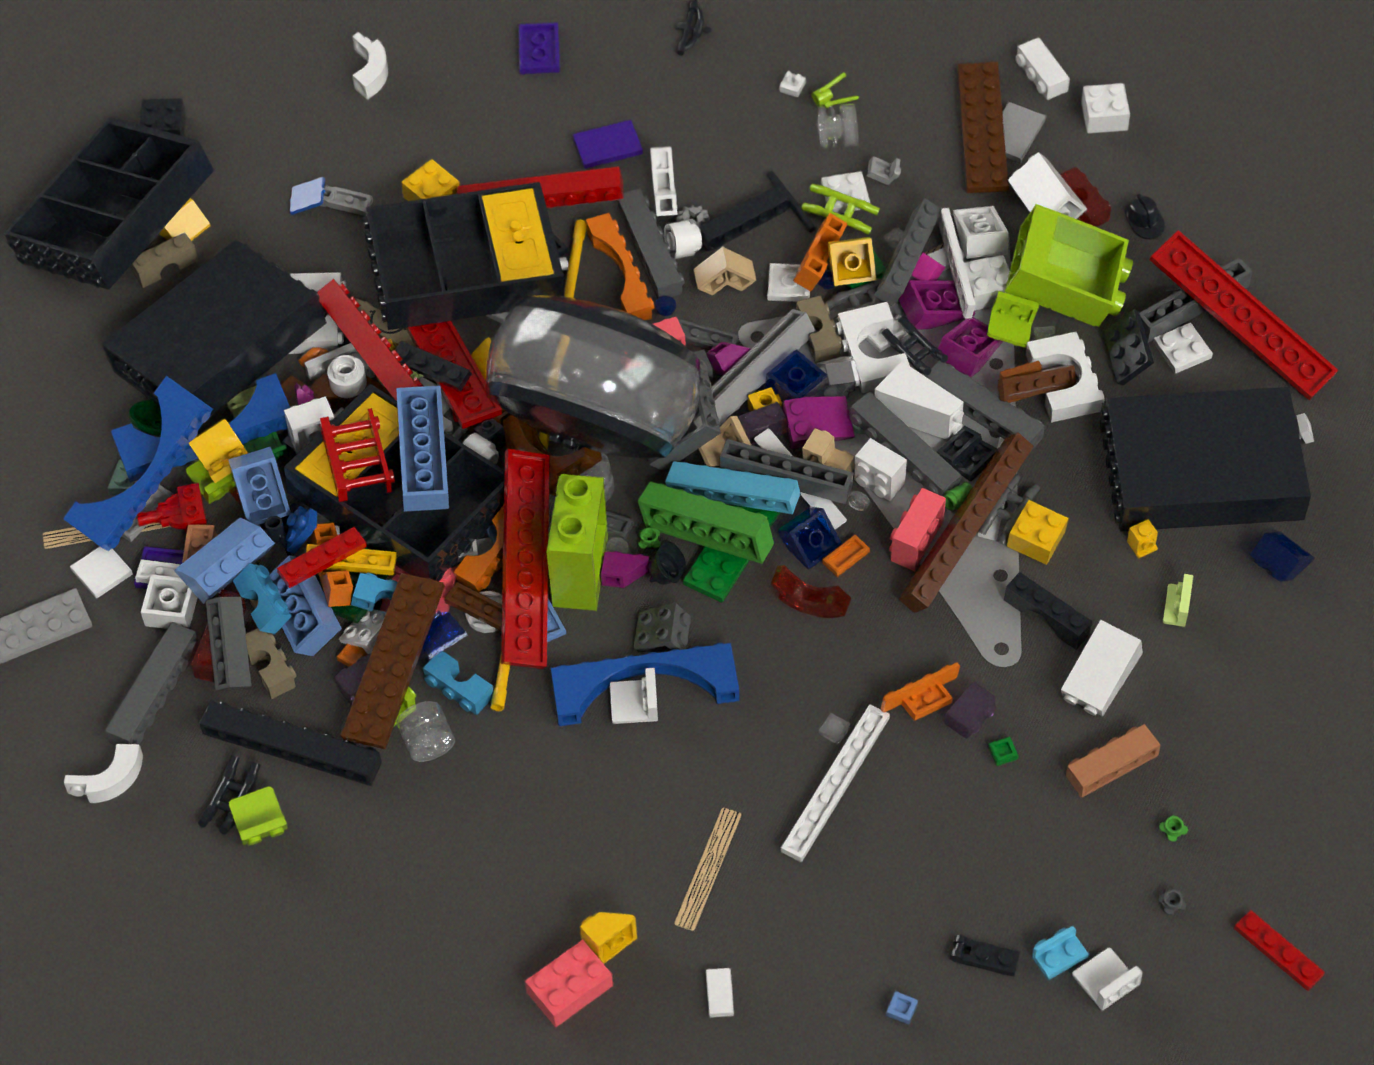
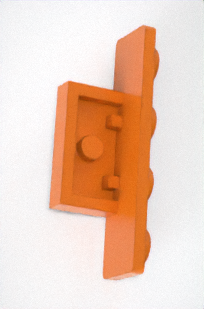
[881,662,960,721]

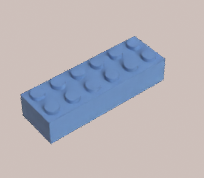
[396,386,449,511]

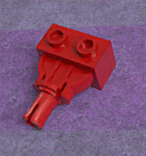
[137,483,207,534]

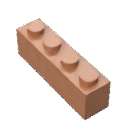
[1066,724,1160,798]

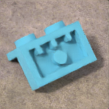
[1032,926,1089,980]

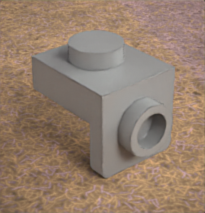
[867,156,901,185]

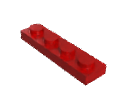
[277,527,367,588]
[1234,910,1325,991]

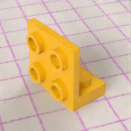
[189,419,248,483]

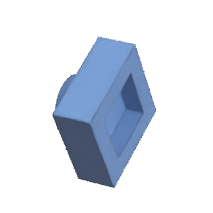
[886,991,918,1025]

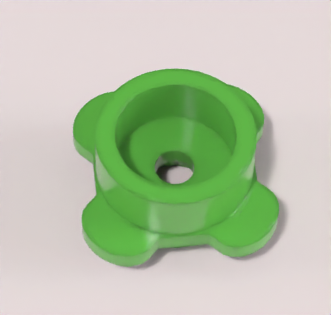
[638,528,661,549]
[1159,816,1188,842]

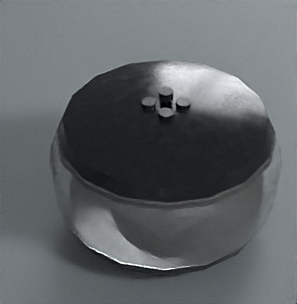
[486,295,701,459]

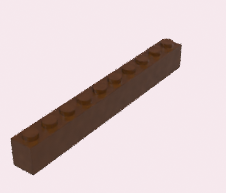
[899,432,1034,613]

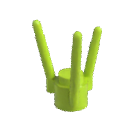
[812,72,859,108]

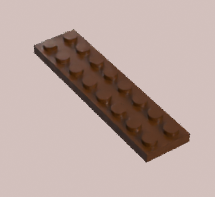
[958,62,1009,193]
[341,573,445,749]

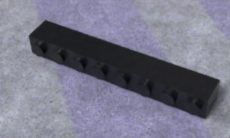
[199,701,382,786]

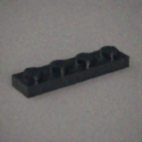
[396,341,472,392]

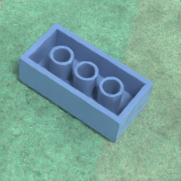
[269,556,342,656]

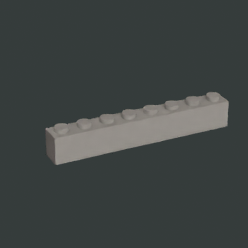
[680,309,816,434]

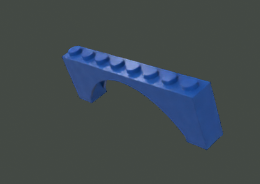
[111,373,290,483]
[63,376,213,551]
[551,643,739,726]

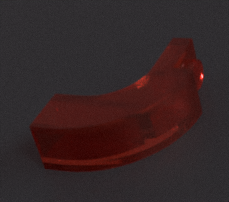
[771,565,851,618]

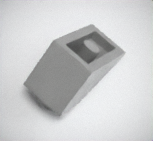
[819,356,860,385]

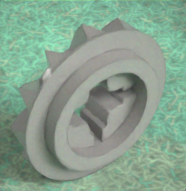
[676,204,710,227]

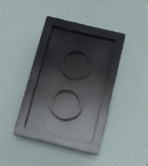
[1103,309,1154,386]

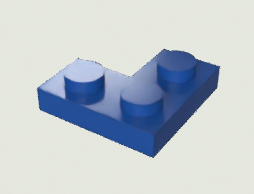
[286,506,317,554]

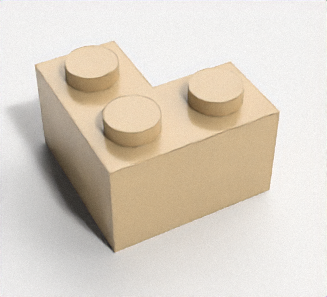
[694,247,756,296]
[802,428,855,472]

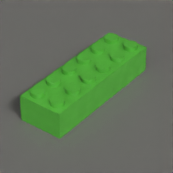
[638,481,774,564]

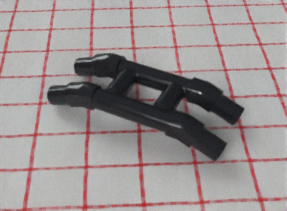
[881,316,948,375]
[198,755,261,835]

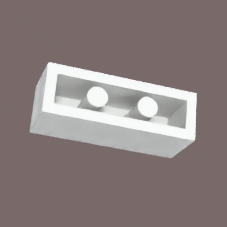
[1016,38,1069,100]

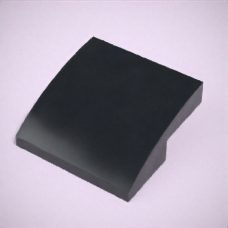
[937,426,998,481]

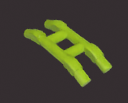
[802,184,880,234]

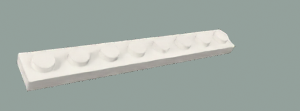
[781,704,890,862]

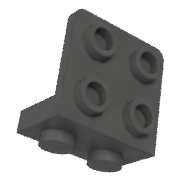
[634,603,691,652]

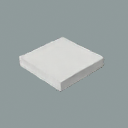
[767,263,810,302]
[70,547,133,599]

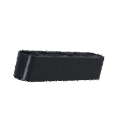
[699,187,791,250]

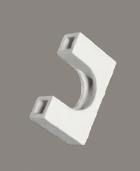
[289,272,346,354]
[835,302,910,394]
[1026,332,1104,422]

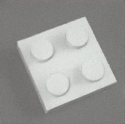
[821,171,870,213]
[1153,323,1213,374]

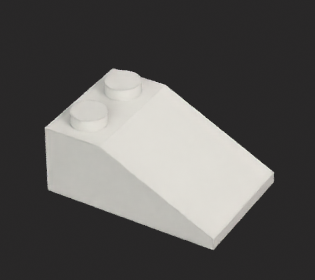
[953,206,1008,260]

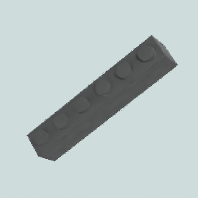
[617,188,685,301]
[874,198,942,307]
[1140,258,1252,343]
[925,361,1045,452]
[849,392,962,496]
[720,439,853,504]
[105,623,199,745]

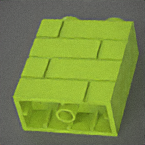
[1005,204,1133,327]
[547,474,608,611]

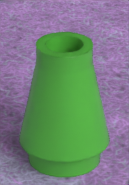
[943,482,972,511]

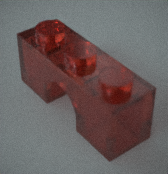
[1060,166,1112,227]

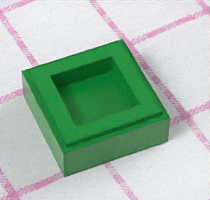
[988,737,1019,766]

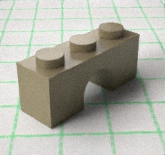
[131,232,198,288]
[796,296,843,363]
[245,628,297,699]

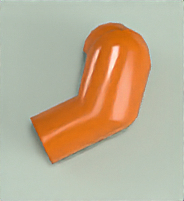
[298,347,329,368]

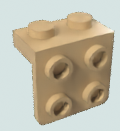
[698,416,751,468]

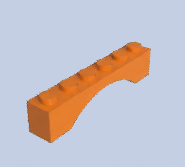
[586,213,654,321]

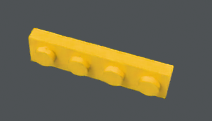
[306,544,397,576]

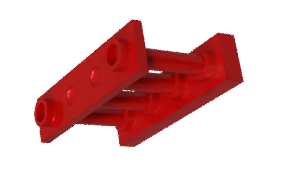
[320,408,395,502]

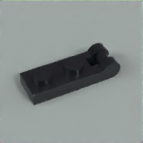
[949,935,1020,977]

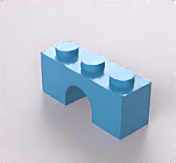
[233,563,292,634]
[351,573,398,611]
[423,650,493,715]

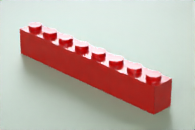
[457,167,623,208]
[317,279,424,401]

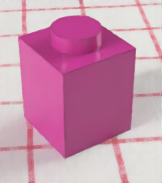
[912,253,946,281]

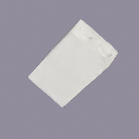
[1008,152,1087,219]
[874,361,964,440]
[1061,620,1143,716]

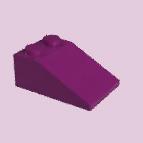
[899,280,976,330]
[938,316,1003,378]
[782,396,855,449]

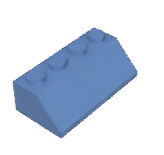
[174,518,275,604]

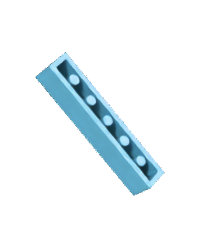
[665,461,801,514]

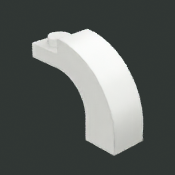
[352,32,388,99]
[650,146,677,216]
[64,744,143,803]

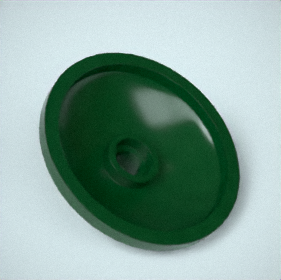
[129,399,162,438]

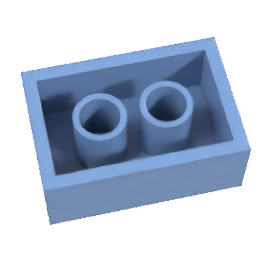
[228,447,291,525]

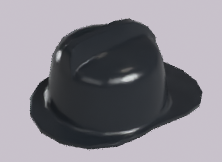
[1124,194,1165,239]
[648,542,686,585]

